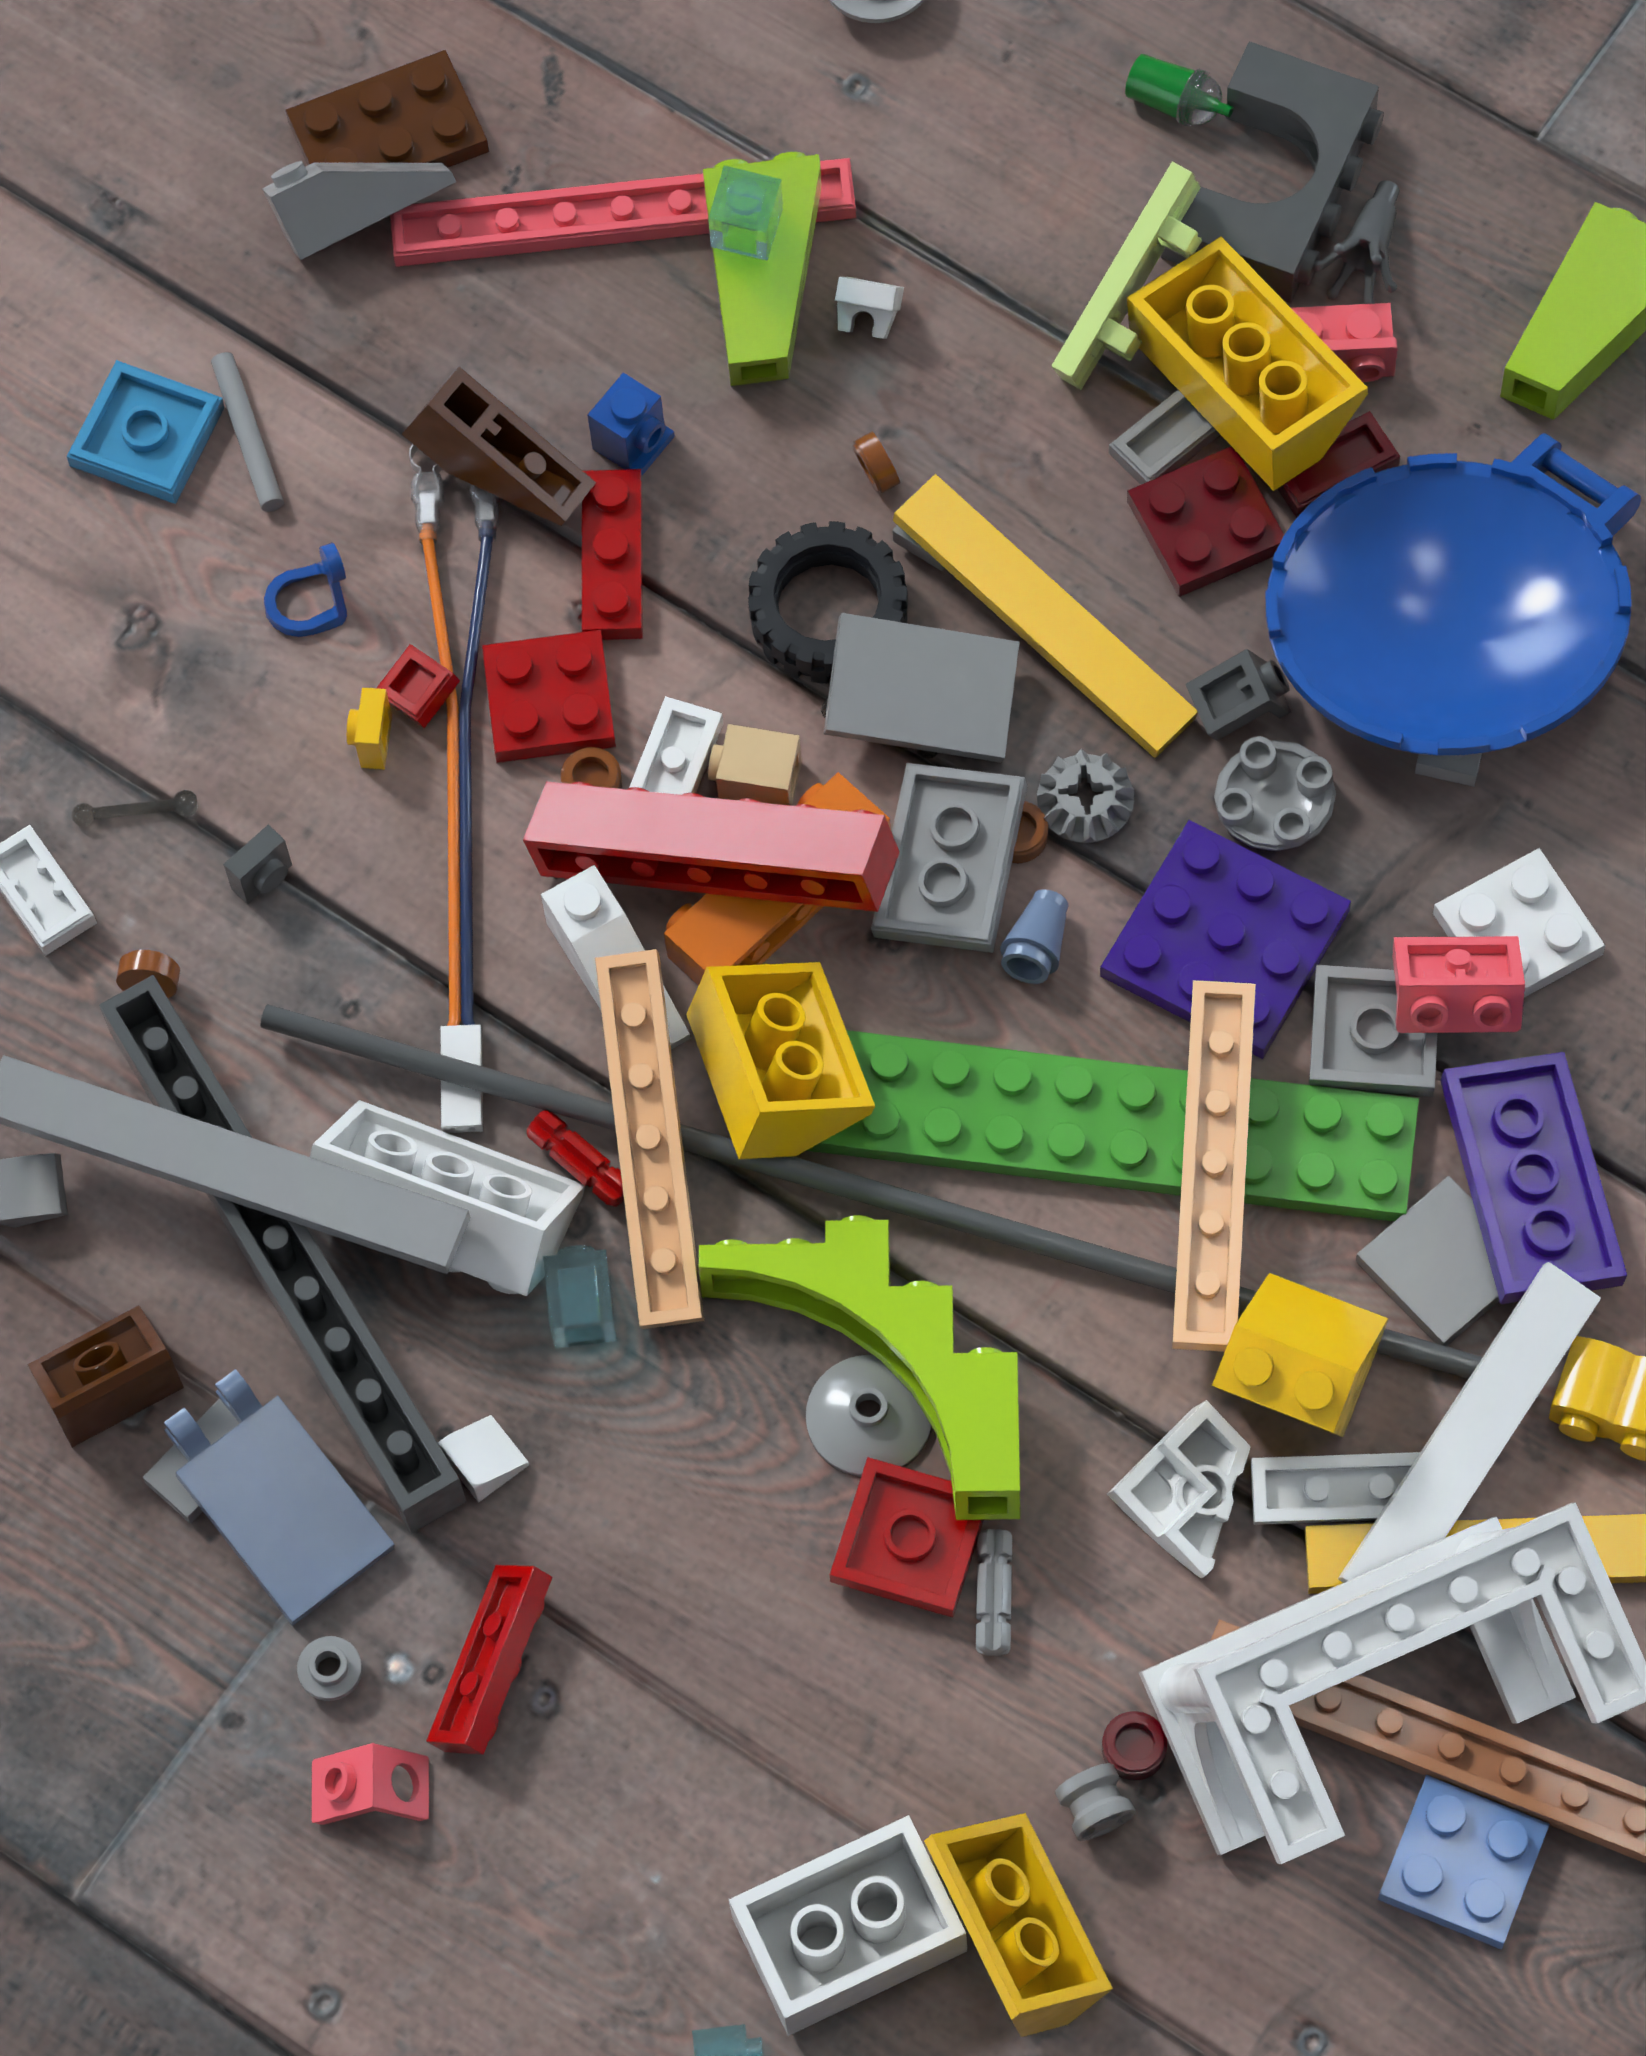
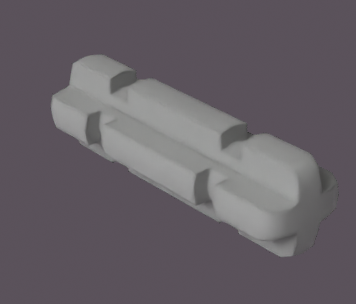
[976,1529,1012,1656]

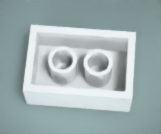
[729,1815,967,2036]

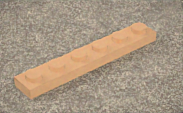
[595,949,704,1329]
[1172,980,1256,1352]

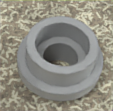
[297,1636,362,1701]

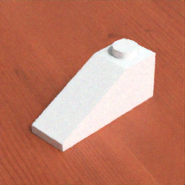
[541,865,691,1050]

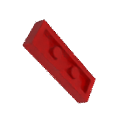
[582,469,643,640]
[426,1565,553,1755]

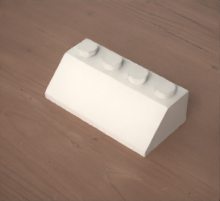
[310,1100,585,1296]

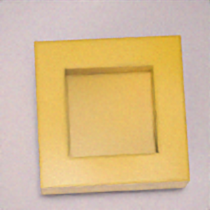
[346,688,392,770]

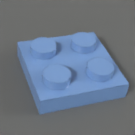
[1378,1775,1550,1950]

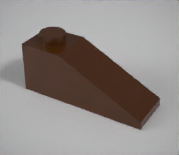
[402,366,596,526]

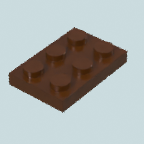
[286,50,489,168]

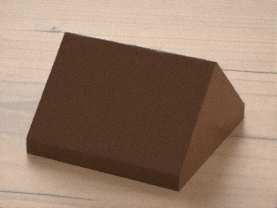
[27,1305,184,1448]

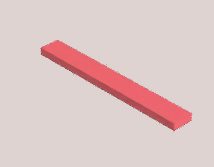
[390,158,856,267]

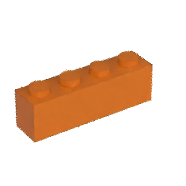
[664,772,891,986]

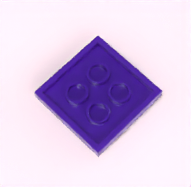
[1100,820,1351,1059]

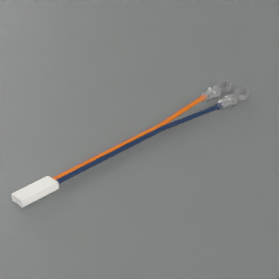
[409,444,504,1133]

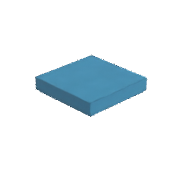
[66,360,225,504]

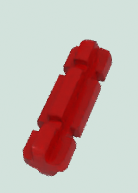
[526,1110,624,1207]

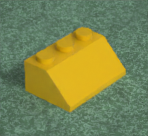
[686,962,875,1159]
[924,1813,1113,2037]

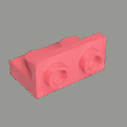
[1291,303,1398,382]
[1393,936,1525,1033]

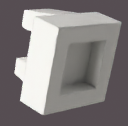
[835,277,904,339]

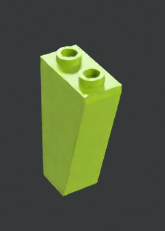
[703,152,821,386]
[1500,202,1646,420]

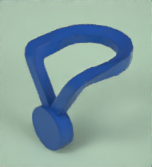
[264,543,347,637]

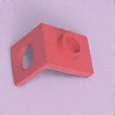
[312,1743,429,1825]

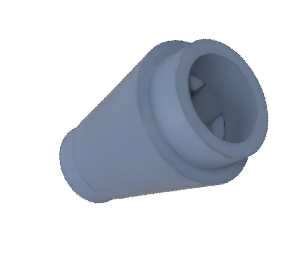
[1000,889,1069,984]

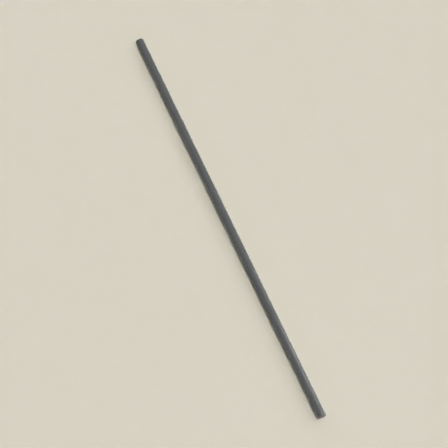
[260,1004,1483,1379]

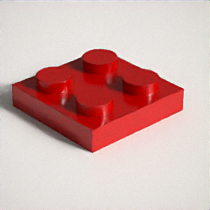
[482,630,616,763]
[829,1457,984,1618]

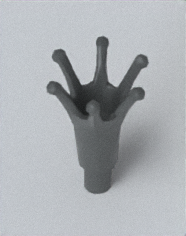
[1313,180,1400,304]

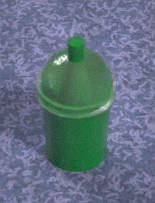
[1125,54,1234,127]

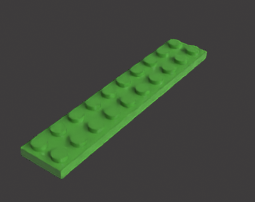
[806,1030,1419,1221]

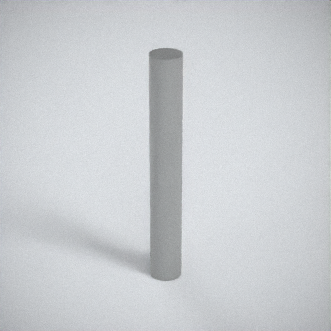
[211,352,284,512]

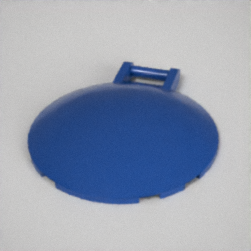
[1265,433,1641,756]

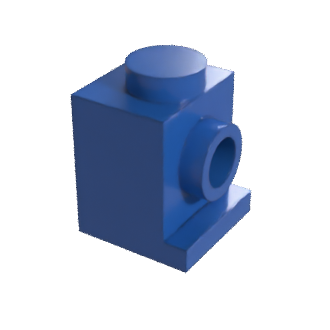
[587,372,675,475]

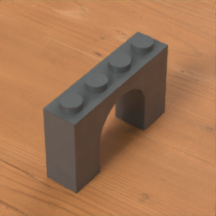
[1161,41,1384,303]

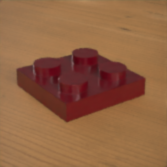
[1127,446,1284,597]

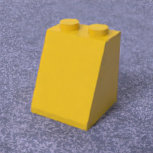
[1212,1273,1389,1437]

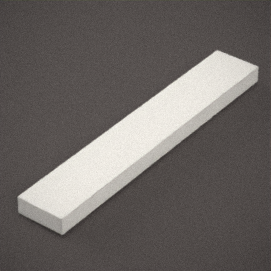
[1338,1262,1601,1583]

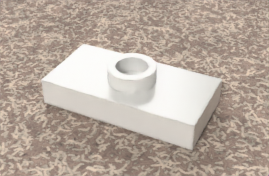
[0,825,97,956]

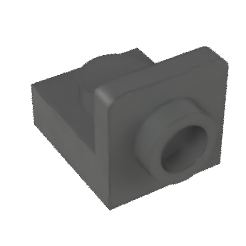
[1185,649,1291,741]

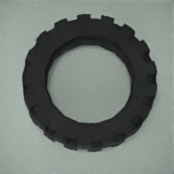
[748,521,908,684]

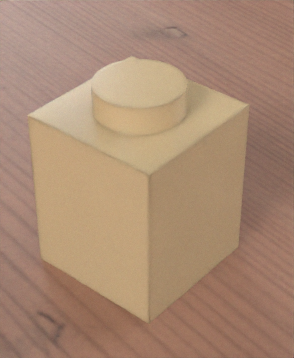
[708,724,802,806]

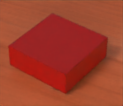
[376,644,460,728]

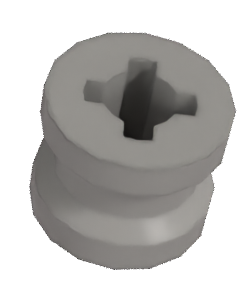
[1055,1763,1136,1841]

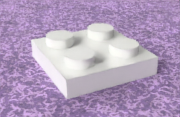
[1433,848,1605,998]

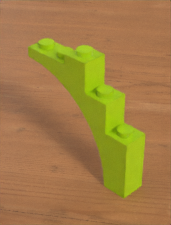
[698,1215,1020,1520]

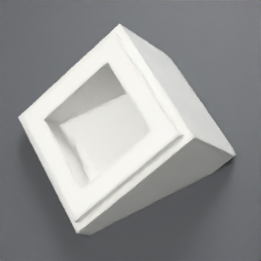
[437,1415,529,1503]

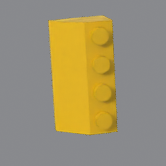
[1127,236,1368,491]

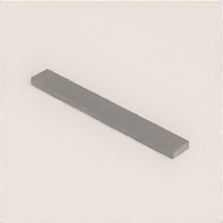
[0,1055,471,1274]

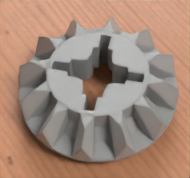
[1037,748,1134,843]

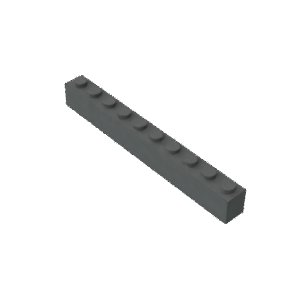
[99,975,466,1534]

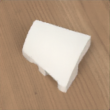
[1107,1400,1251,1578]

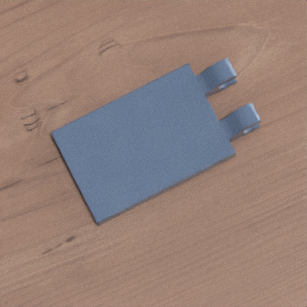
[164,1369,395,1626]

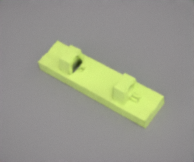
[1051,161,1202,390]

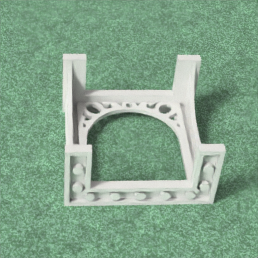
[1139,1502,1646,1864]

